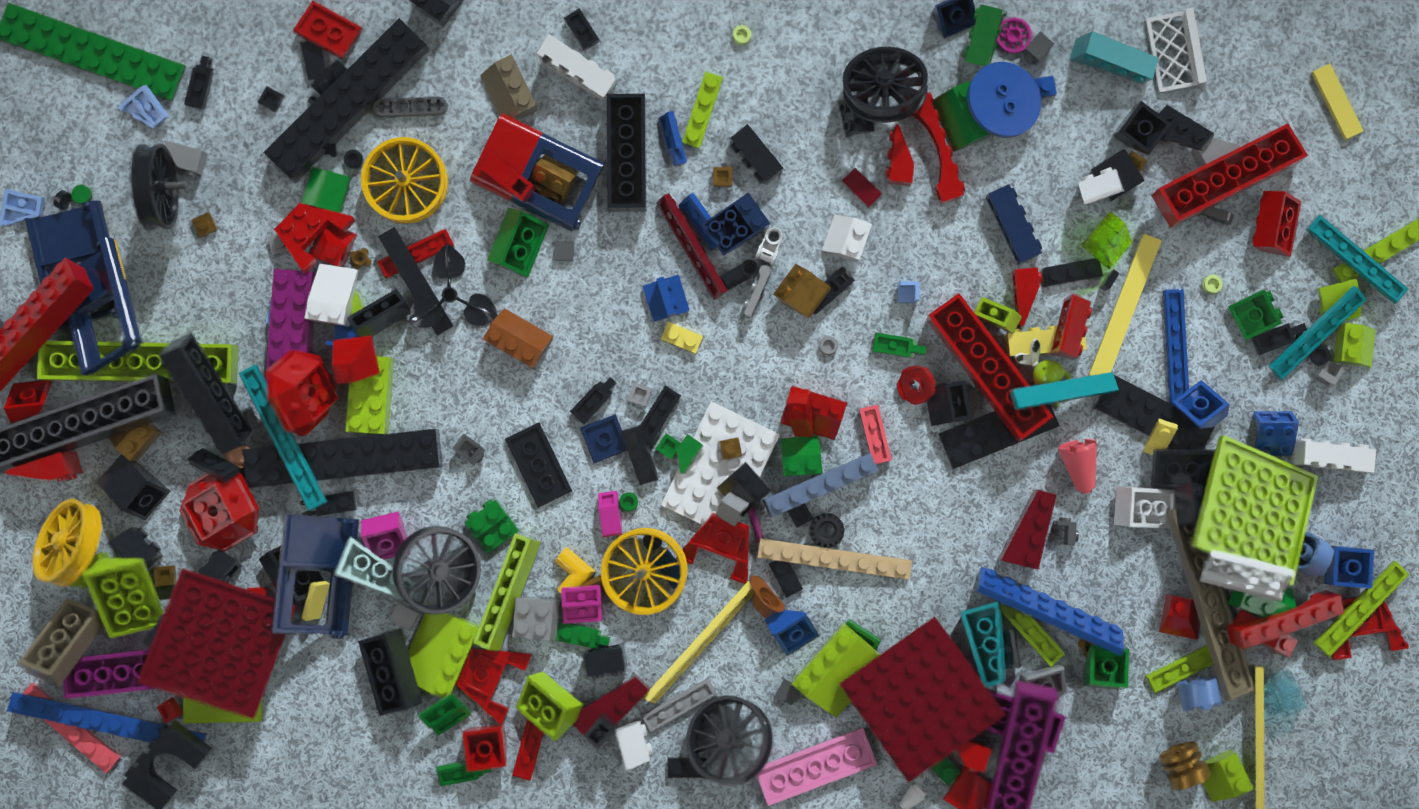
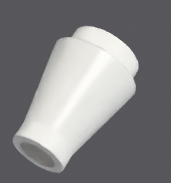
[899,782,927,809]

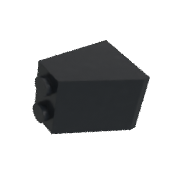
[96,454,171,520]

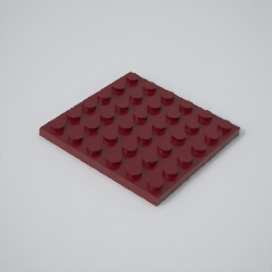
[137,568,297,719]
[839,616,1006,783]

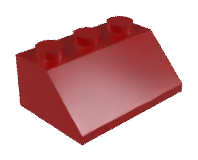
[1252,191,1302,257]
[1050,294,1092,360]
[780,386,847,440]

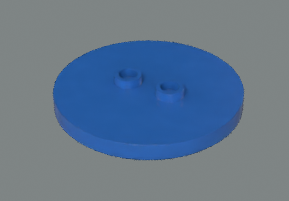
[967,62,1041,138]

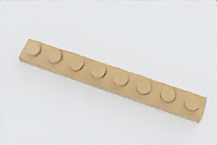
[757,538,912,580]

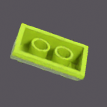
[515,672,583,742]

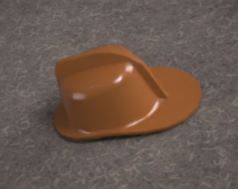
[750,575,785,618]

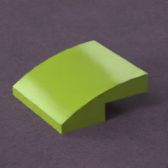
[1317,279,1361,320]

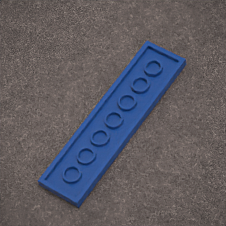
[977,567,1124,656]

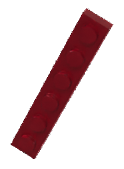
[656,193,728,300]

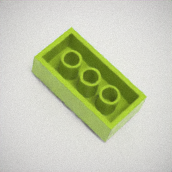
[346,356,394,434]

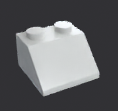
[1078,167,1124,205]
[822,215,872,263]
[616,720,653,770]

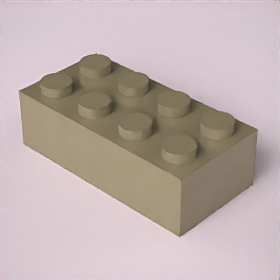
[18,598,104,687]

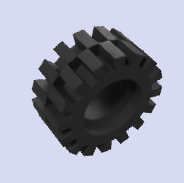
[809,513,845,548]

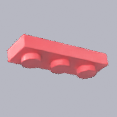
[859,405,892,464]

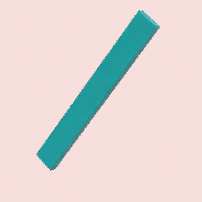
[238,364,327,511]

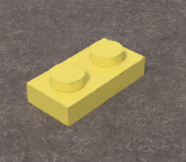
[661,322,703,354]
[1143,419,1178,455]

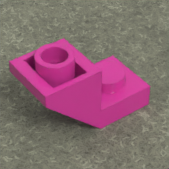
[598,491,622,537]

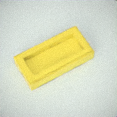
[302,581,330,621]

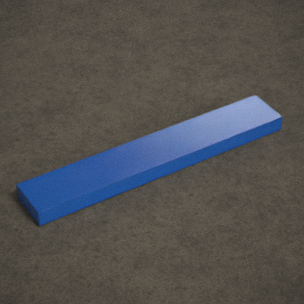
[1163,289,1189,404]

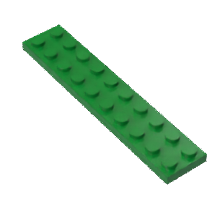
[0,3,186,101]

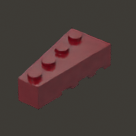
[997,490,1057,570]
[573,674,650,747]

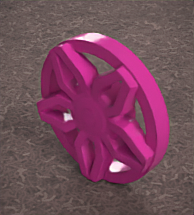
[997,17,1032,54]

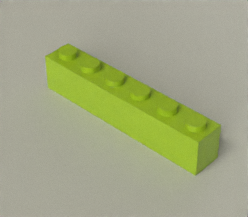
[473,533,541,651]

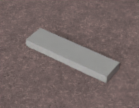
[641,678,718,733]

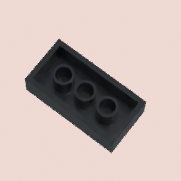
[358,628,423,716]

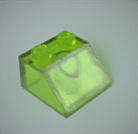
[1080,211,1132,269]

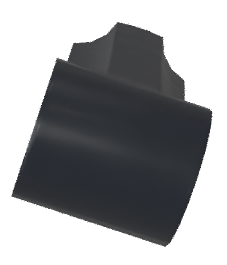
[721,259,758,291]

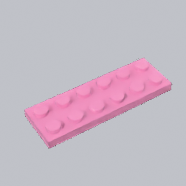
[757,727,877,806]

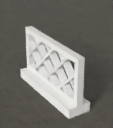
[1146,8,1207,93]
[1200,551,1294,601]

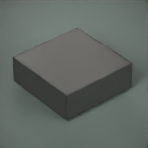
[554,241,575,261]
[775,678,800,705]

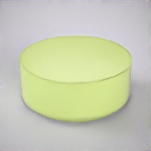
[732,25,751,45]
[1202,275,1223,294]

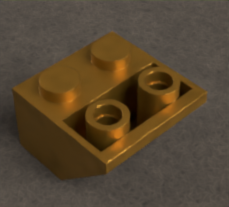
[530,154,579,205]

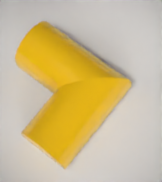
[554,547,596,593]

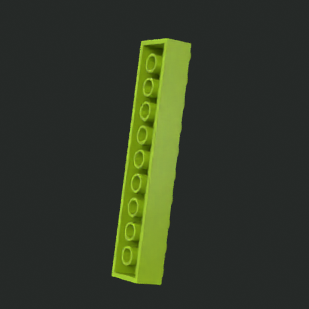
[37,341,238,384]

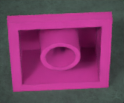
[361,511,410,560]

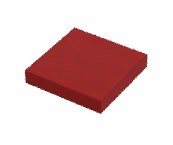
[943,767,991,809]

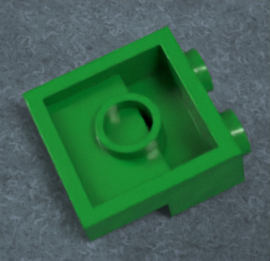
[1228,288,1284,340]
[464,499,519,554]

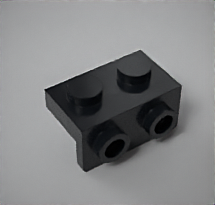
[838,95,875,137]

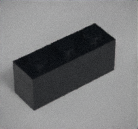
[729,124,784,185]
[346,289,410,337]

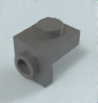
[452,434,486,465]
[1053,517,1079,546]

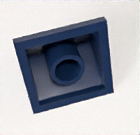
[932,0,976,39]

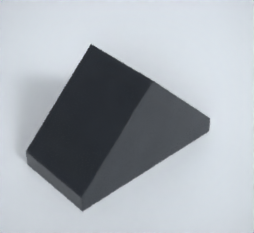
[583,712,618,748]

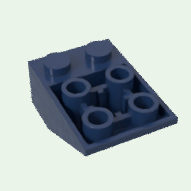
[701,193,771,256]

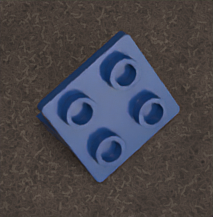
[643,275,690,322]

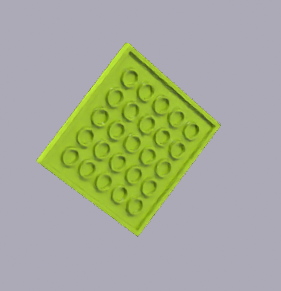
[1192,435,1318,586]

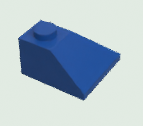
[1172,380,1229,429]
[764,610,819,656]

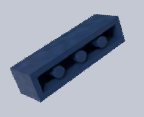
[986,184,1042,265]

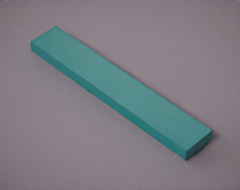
[1305,214,1409,304]
[1268,286,1367,381]
[1010,372,1119,410]

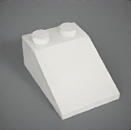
[305,264,358,327]
[1114,486,1176,528]

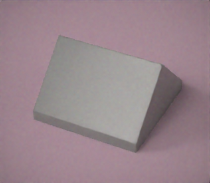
[1021,663,1067,695]

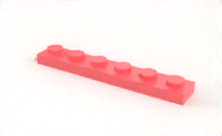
[23,683,121,773]

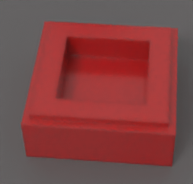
[157,697,183,723]

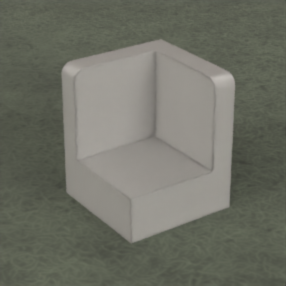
[1312,360,1346,387]
[716,492,749,526]

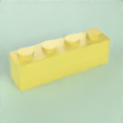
[1005,325,1087,358]

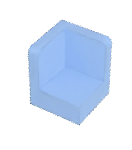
[897,281,919,303]

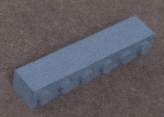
[762,453,878,517]

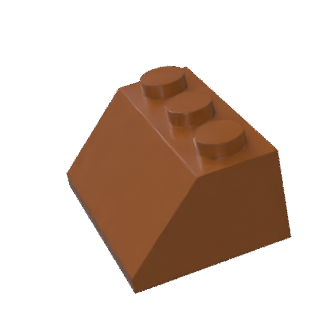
[483,308,554,369]

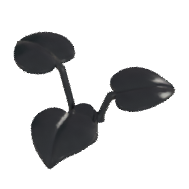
[408,244,497,328]

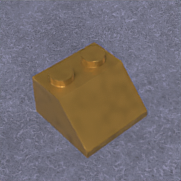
[773,264,831,319]
[109,423,162,461]

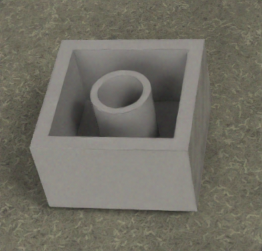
[513,597,560,641]

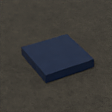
[580,414,628,464]

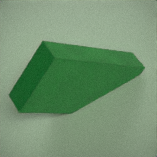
[677,434,704,475]

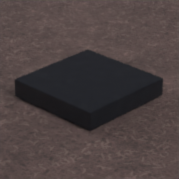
[1091,148,1145,201]

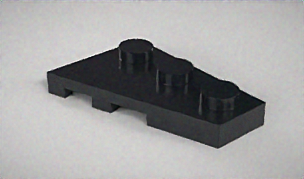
[1159,104,1214,151]

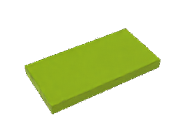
[183,697,262,724]

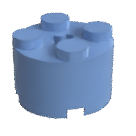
[1297,532,1335,576]
[1178,676,1222,711]

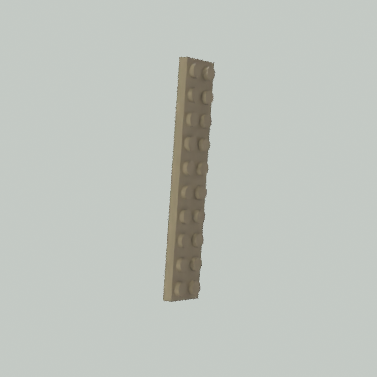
[1166,509,1255,701]

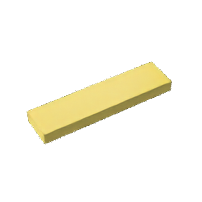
[1311,64,1364,140]

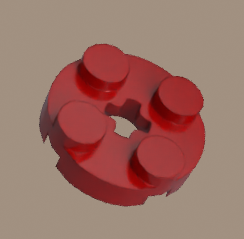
[897,366,936,405]

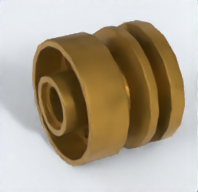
[1158,741,1211,790]

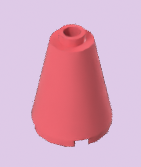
[1058,439,1097,494]

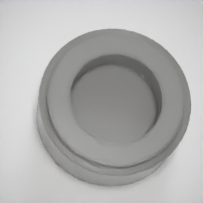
[819,336,838,355]

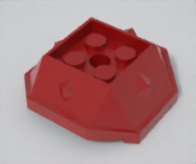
[265,350,338,437]
[179,473,260,551]

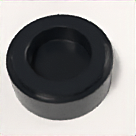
[344,149,364,169]
[53,190,72,210]
[1310,346,1331,366]
[643,535,662,550]

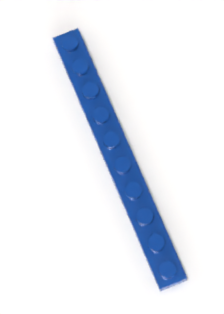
[7,692,206,743]

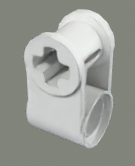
[755,227,782,266]

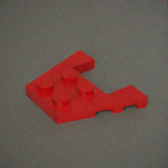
[274,203,356,274]
[676,512,749,584]
[1331,596,1409,660]
[456,648,533,725]

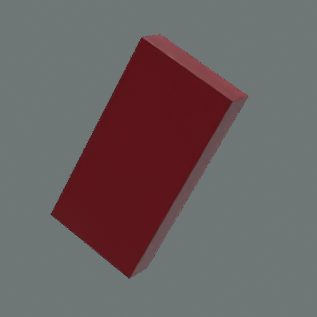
[842,168,882,208]

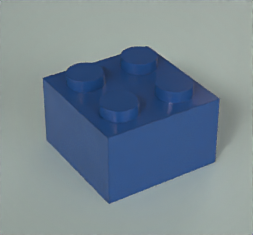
[1324,546,1374,589]

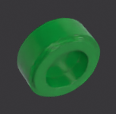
[71,185,93,204]
[619,492,638,512]

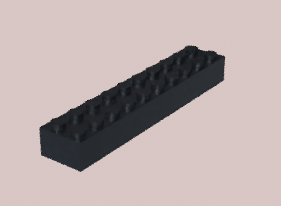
[263,18,429,183]
[0,374,176,474]
[243,429,443,488]

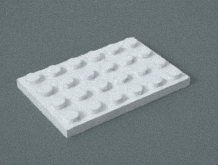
[661,401,780,525]

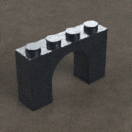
[122,720,212,809]

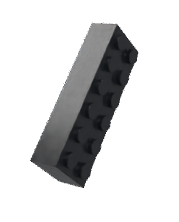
[607,93,647,212]
[159,332,252,455]

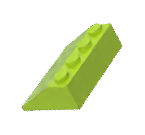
[83,558,164,639]
[408,604,480,698]
[792,622,880,718]

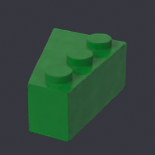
[964,4,1008,66]

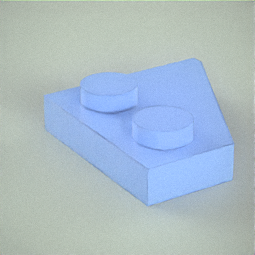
[118,85,169,128]
[0,189,45,226]

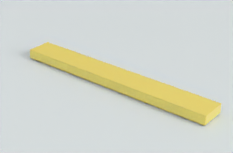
[1088,234,1162,376]
[644,581,754,704]
[1255,665,1265,809]

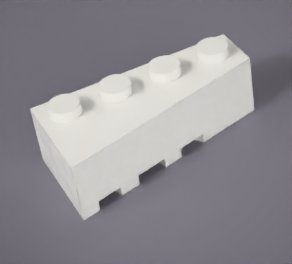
[537,34,617,102]
[1291,438,1376,473]

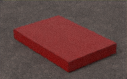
[293,0,362,60]

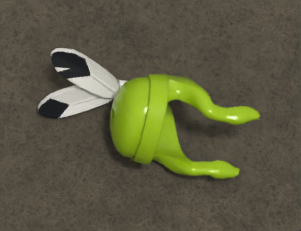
[1015,339,1071,408]

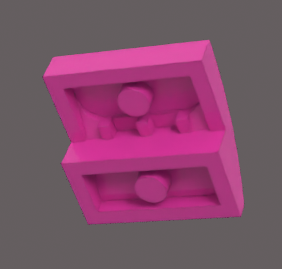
[561,585,602,624]

